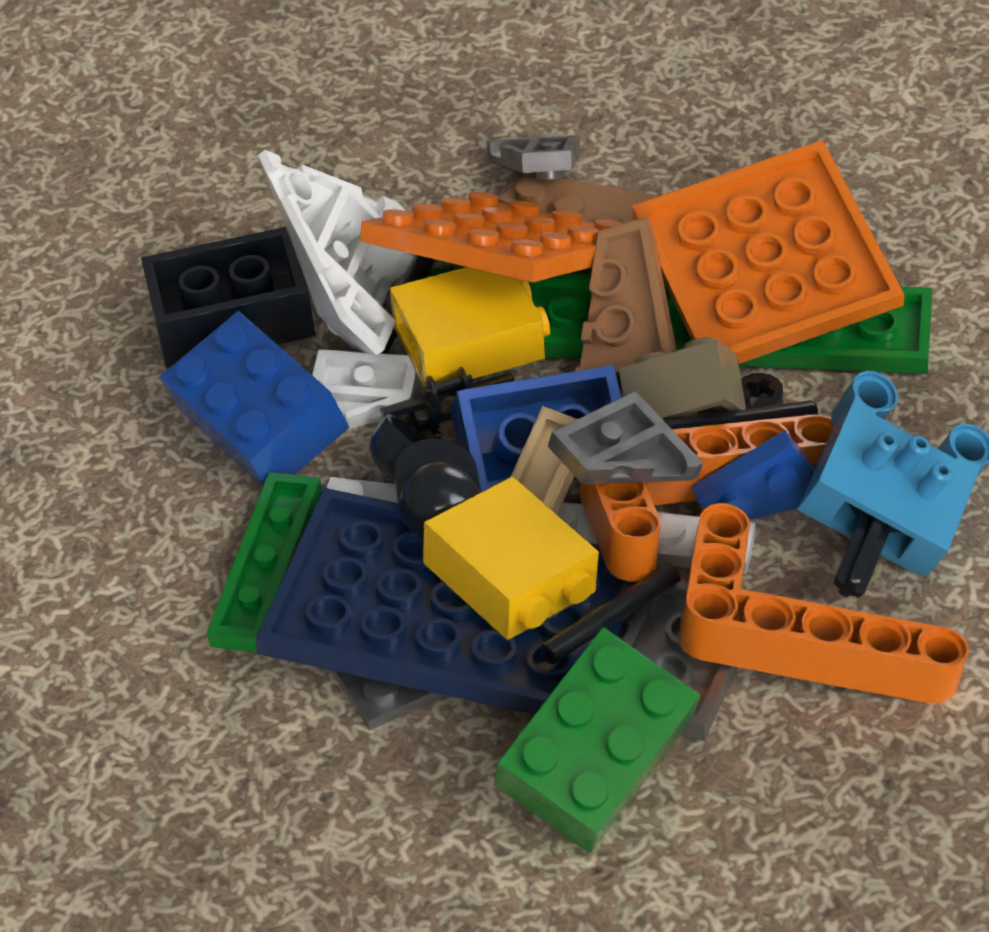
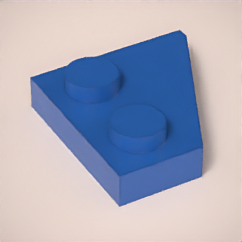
[691,430,816,520]

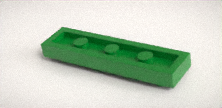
[207,472,323,653]

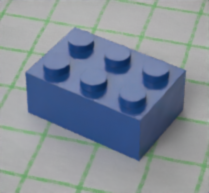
[159,311,350,487]

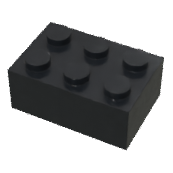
[141,227,316,368]

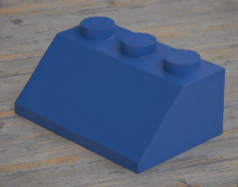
[450,365,621,492]

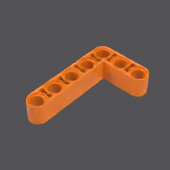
[579,415,834,582]
[678,503,969,704]

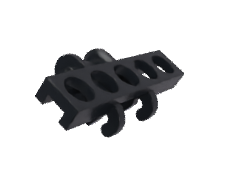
[380,367,515,439]

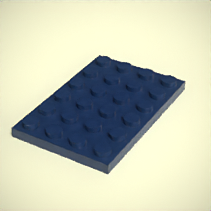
[256,488,637,715]

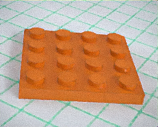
[632,140,904,364]
[360,192,624,282]

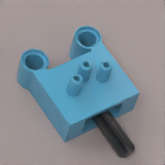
[797,371,989,598]

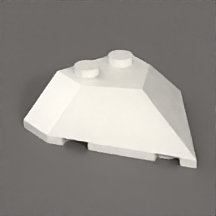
[258,150,415,355]

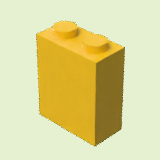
[390,267,550,387]
[423,476,599,640]

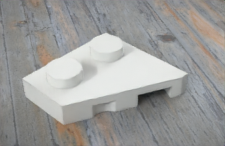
[312,349,420,429]

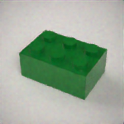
[494,627,701,852]

